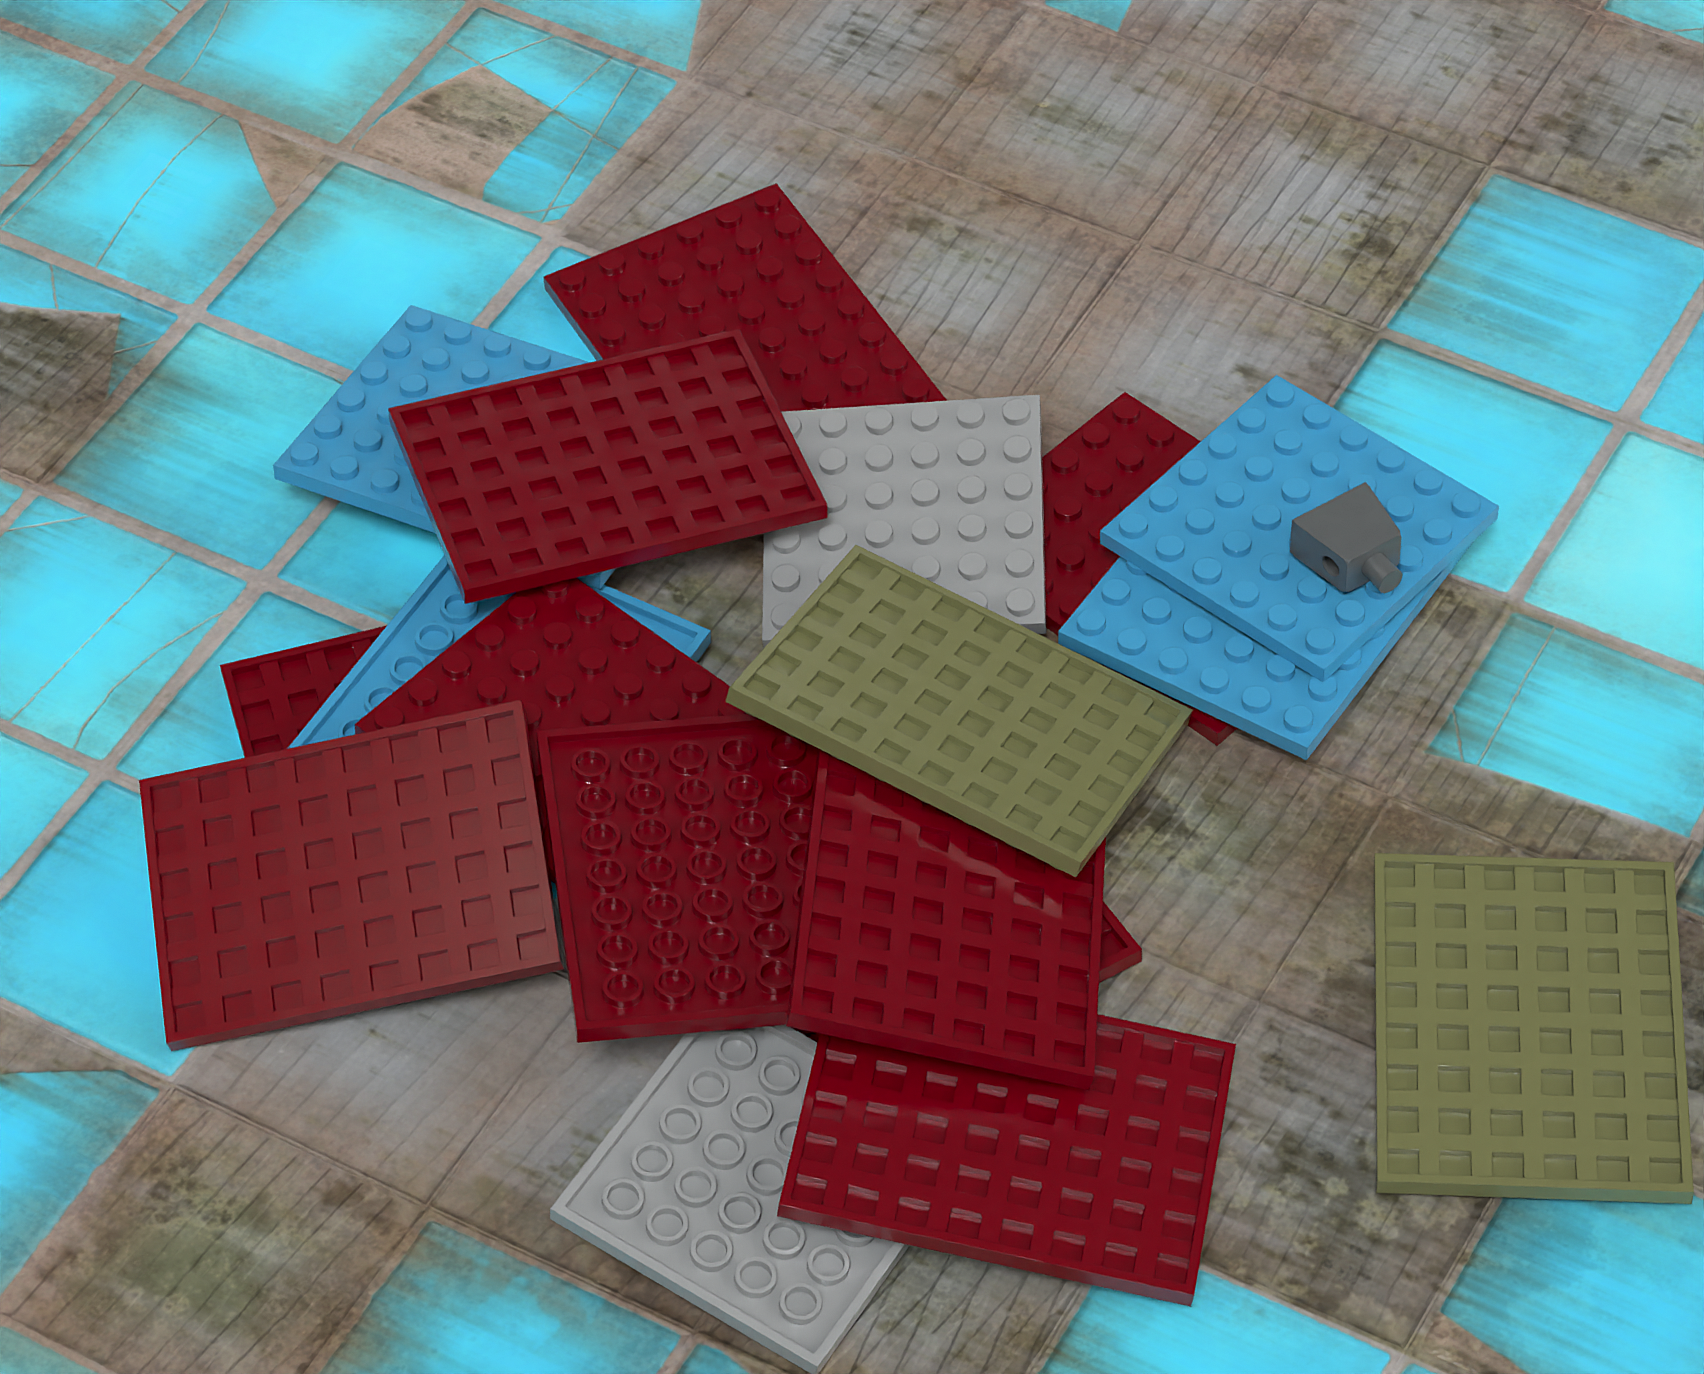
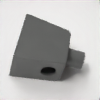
[1290,482,1403,593]

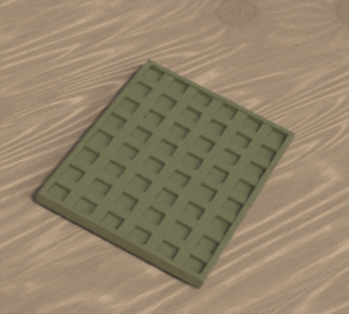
[725,545,1193,877]
[1374,853,1694,1204]

